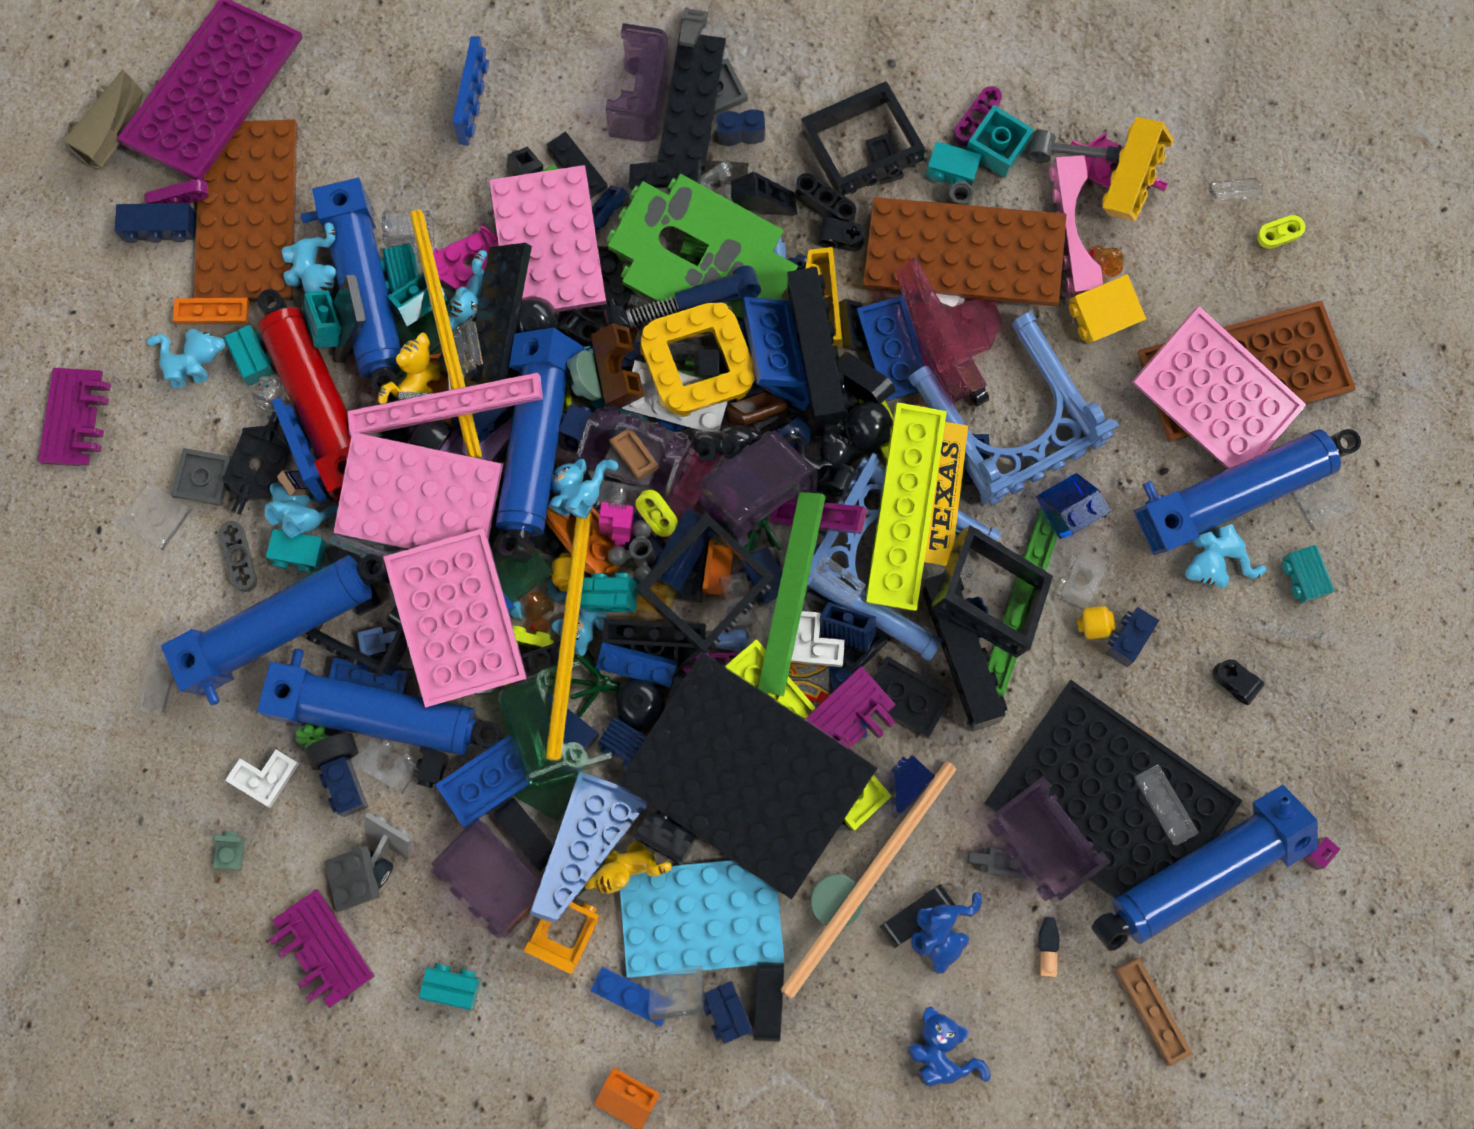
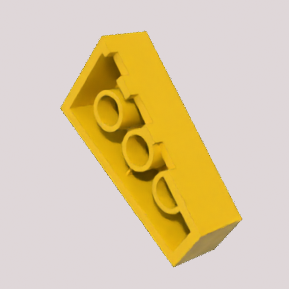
[1102,117,1174,222]
[805,247,843,349]

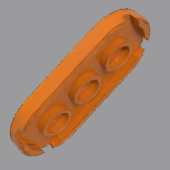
[546,493,621,576]

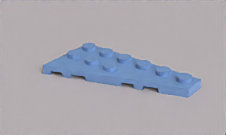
[530,772,649,923]

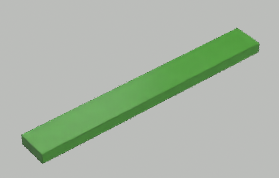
[758,492,826,696]
[988,503,1066,696]

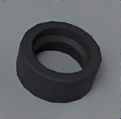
[305,733,359,770]

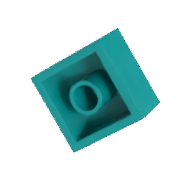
[966,105,1034,178]

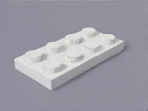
[622,360,727,431]

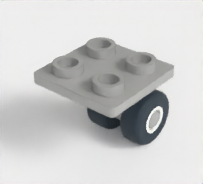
[347,812,411,889]

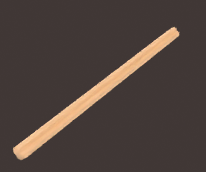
[781,761,956,998]

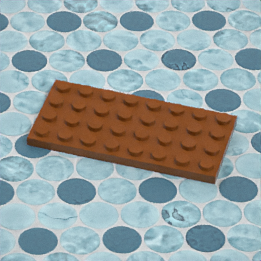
[194,119,297,301]
[863,197,1067,307]
[1137,300,1356,443]

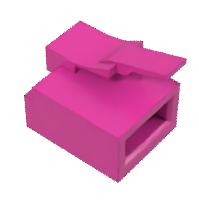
[599,502,634,548]

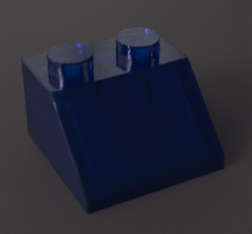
[1035,473,1112,539]
[890,755,935,819]

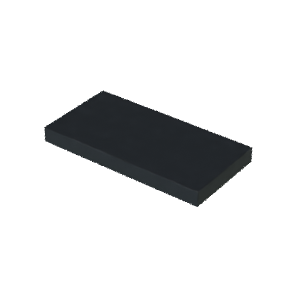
[332,275,366,363]

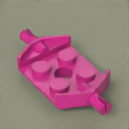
[1071,133,1169,192]
[434,226,499,292]

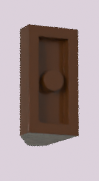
[725,391,788,426]

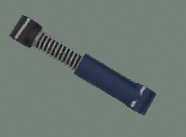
[602,265,761,333]

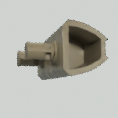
[64,69,147,170]

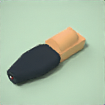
[1038,917,1060,977]

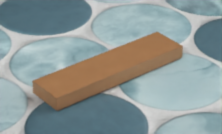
[1114,957,1193,1066]

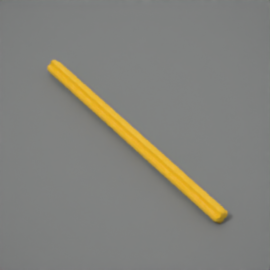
[409,209,482,458]
[546,508,592,761]

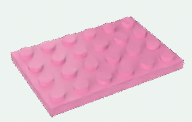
[489,165,606,312]
[1131,306,1306,469]
[334,432,503,549]
[383,528,527,707]

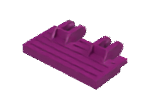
[38,368,111,466]
[805,666,896,751]
[268,889,375,1008]

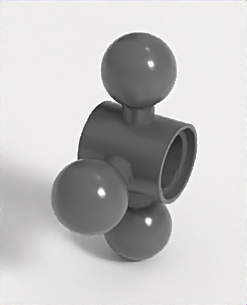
[608,520,656,584]

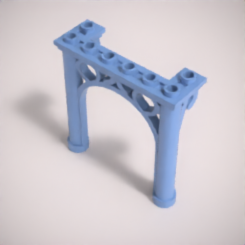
[908,312,1119,507]
[807,453,1001,661]

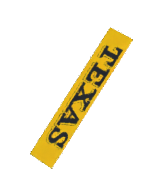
[924,422,968,566]

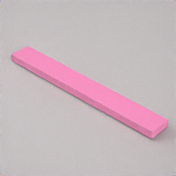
[347,373,543,436]

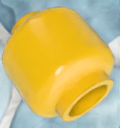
[551,553,585,592]
[1077,606,1115,640]

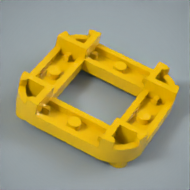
[640,303,755,417]

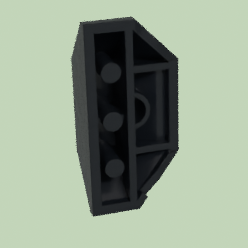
[603,617,706,672]

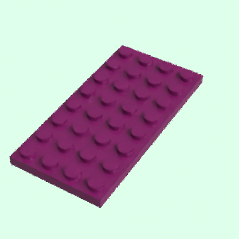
[117,0,303,180]

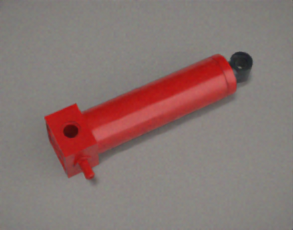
[257,289,352,505]

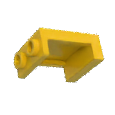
[1068,274,1146,344]

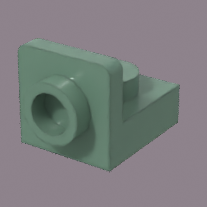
[213,831,246,870]

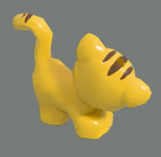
[585,841,672,894]

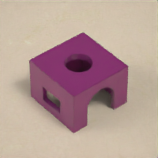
[1303,837,1341,870]

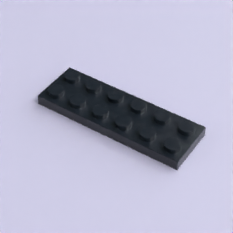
[658,32,726,171]
[464,242,532,387]

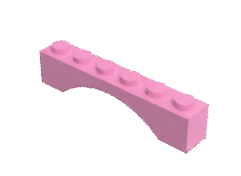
[1049,155,1103,299]

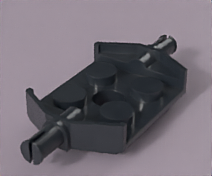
[587,246,635,316]
[222,411,291,515]

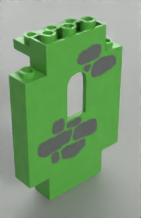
[606,174,798,321]

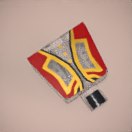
[788,663,829,706]

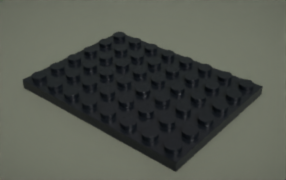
[618,652,878,900]
[983,680,1243,899]

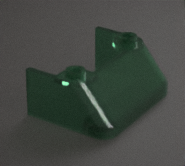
[499,661,613,785]

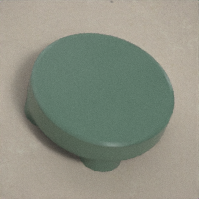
[567,350,603,400]
[811,875,863,927]

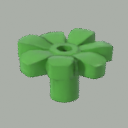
[296,724,329,749]

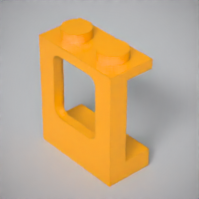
[524,902,601,974]

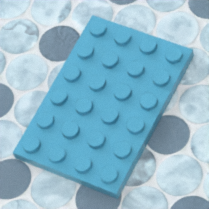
[620,860,784,978]

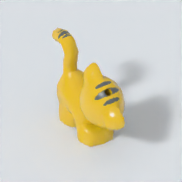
[378,332,440,404]

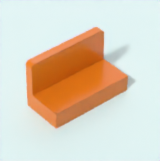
[702,540,734,598]
[594,1067,660,1129]

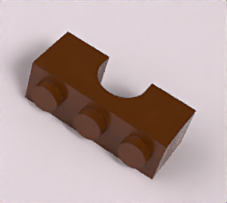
[591,323,644,408]

